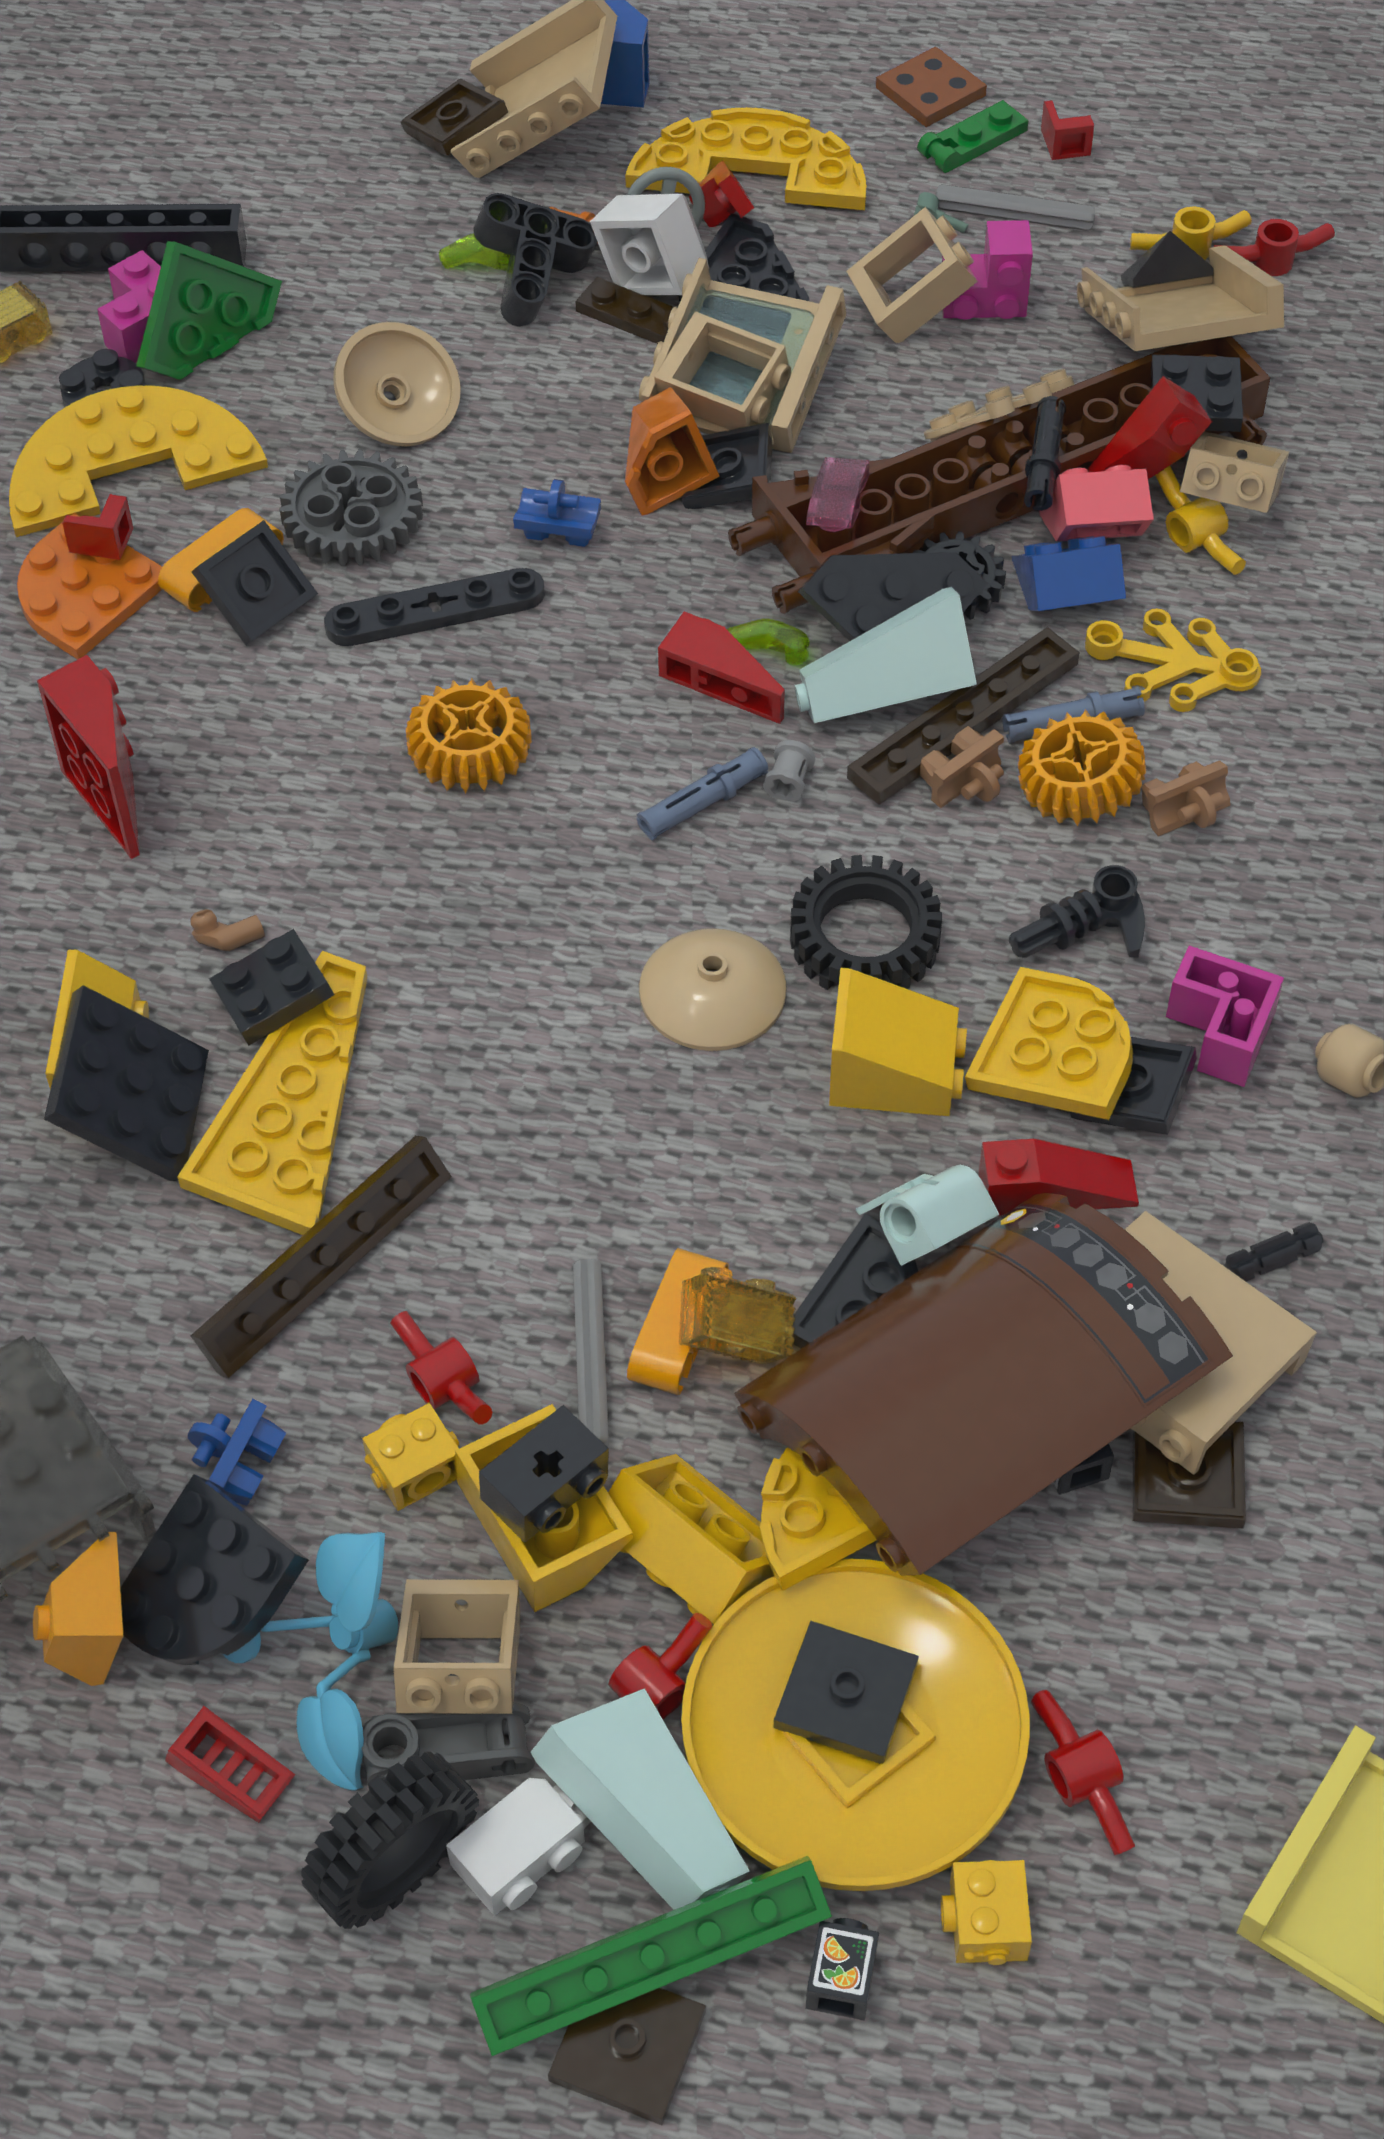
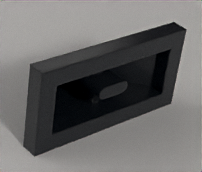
[1121,231,1214,288]

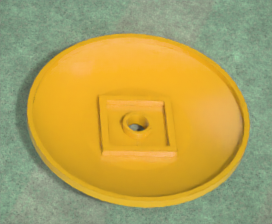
[681,1559,1030,1891]

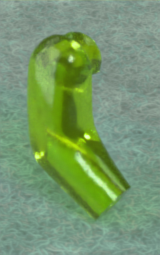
[439,233,510,271]
[727,618,810,665]

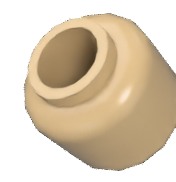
[1315,1024,1384,1098]

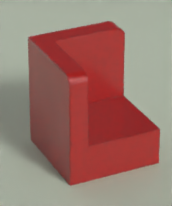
[1041,100,1094,160]
[62,494,134,560]

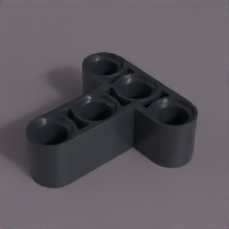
[473,193,597,327]

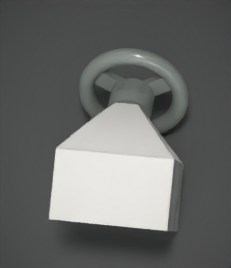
[590,167,709,295]

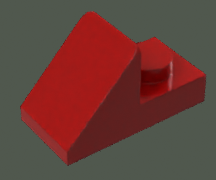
[689,160,755,227]

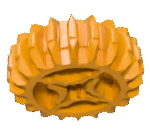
[406,678,532,794]
[1018,709,1146,826]

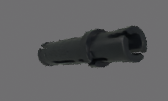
[1024,396,1066,511]

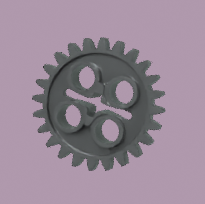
[279,449,423,566]

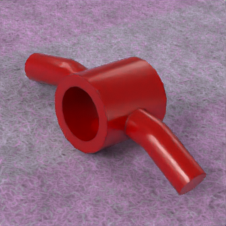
[1214,219,1335,276]
[390,1311,493,1425]
[608,1612,712,1720]
[1031,1690,1135,1855]

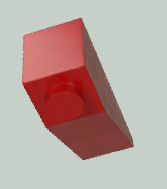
[1087,376,1212,480]
[658,611,785,724]
[978,1138,1139,1216]

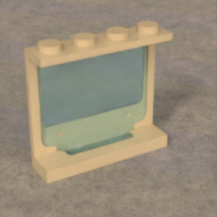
[639,258,846,453]

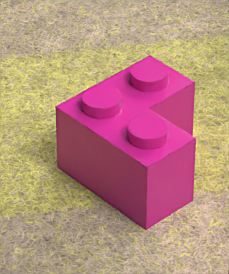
[942,220,1033,320]
[97,250,161,363]
[1166,945,1284,1087]

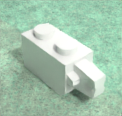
[446,1778,591,1916]

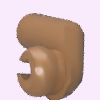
[190,909,265,951]

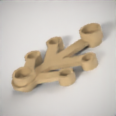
[924,369,1074,442]

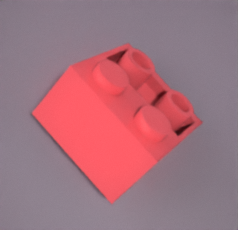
[1039,465,1154,542]

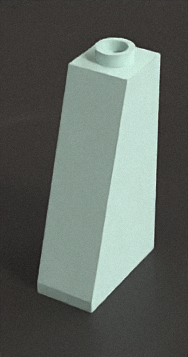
[794,587,977,723]
[531,1688,750,1910]

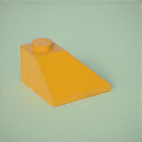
[33,1532,123,1686]

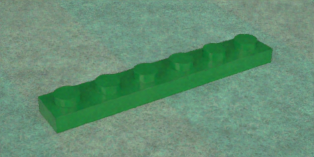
[470,1856,832,2056]

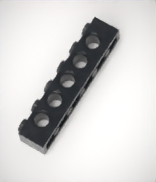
[0,204,247,272]

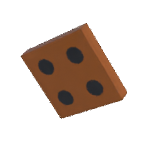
[876,46,987,127]

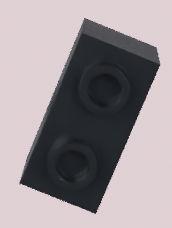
[479,1405,609,1543]

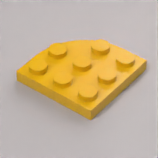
[965,967,1133,1120]

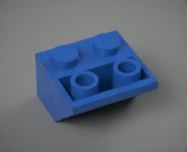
[601,0,650,108]
[1012,536,1126,611]

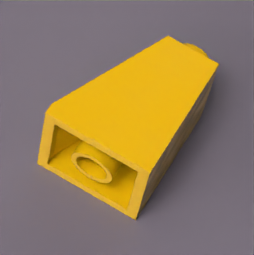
[829,968,967,1116]

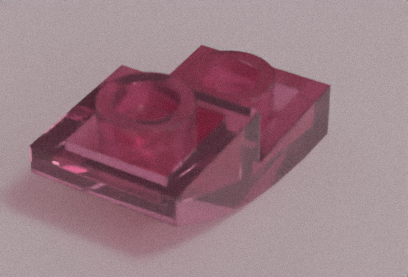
[807,457,869,532]

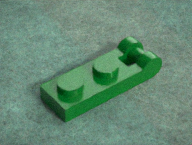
[917,100,1028,173]

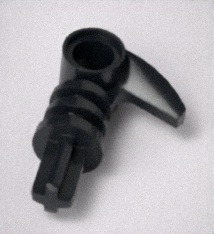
[1009,865,1145,958]

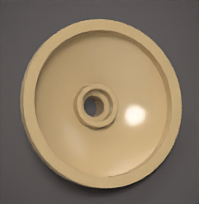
[333,322,461,446]
[639,929,786,1051]

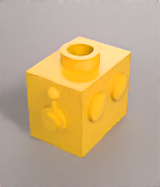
[362,1402,460,1511]
[941,1860,1032,1965]

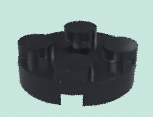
[59,348,146,407]

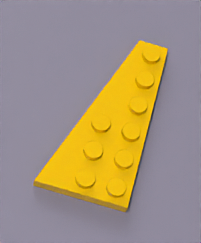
[177,951,367,1235]

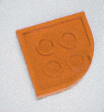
[17,513,162,659]

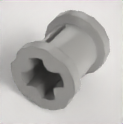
[763,740,815,802]

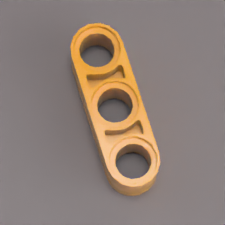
[158,508,284,612]
[627,1248,729,1395]

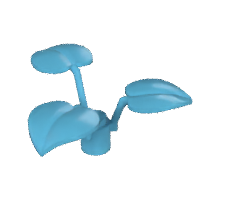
[223,1532,398,1790]

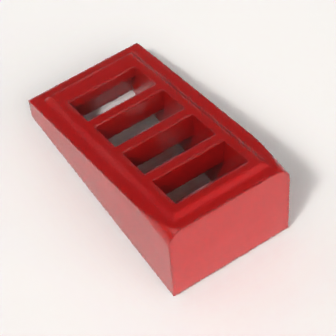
[165,1706,296,1823]

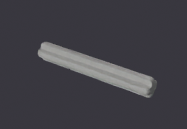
[935,184,1095,230]
[573,1259,609,1447]

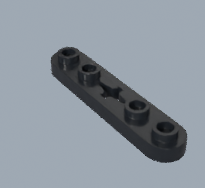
[324,568,545,646]

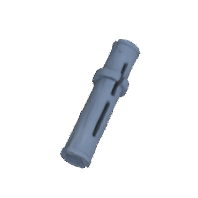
[1002,686,1145,744]
[636,747,768,840]

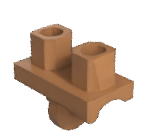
[920,726,1004,808]
[1141,760,1230,836]

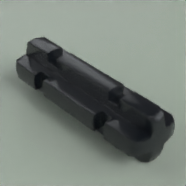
[1224,1222,1324,1282]

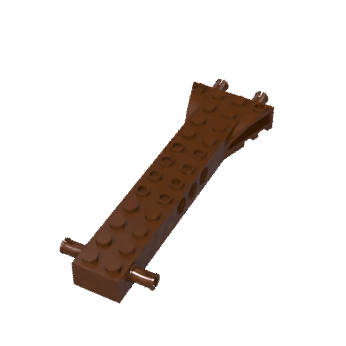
[728,336,1271,614]

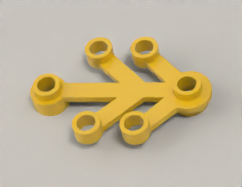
[1085,608,1261,712]

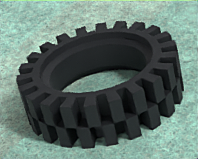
[790,855,942,990]
[301,1751,479,1929]

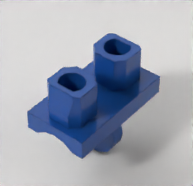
[513,479,601,547]
[188,1398,286,1506]

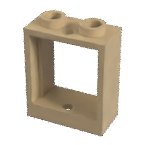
[846,207,978,343]
[654,311,791,430]
[1180,431,1289,513]
[394,1579,520,1714]

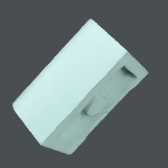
[856,1165,999,1266]

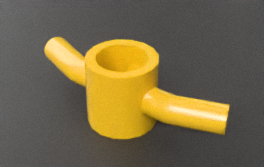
[1130,206,1252,260]
[1155,466,1246,575]

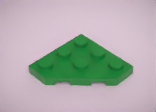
[136,241,282,380]

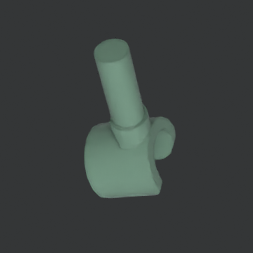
[914,192,969,233]

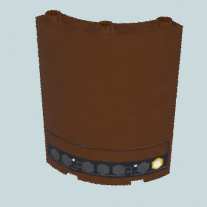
[734,1193,1233,1576]

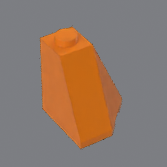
[625,387,719,516]

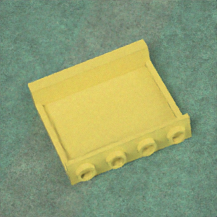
[1237,1725,1384,2024]

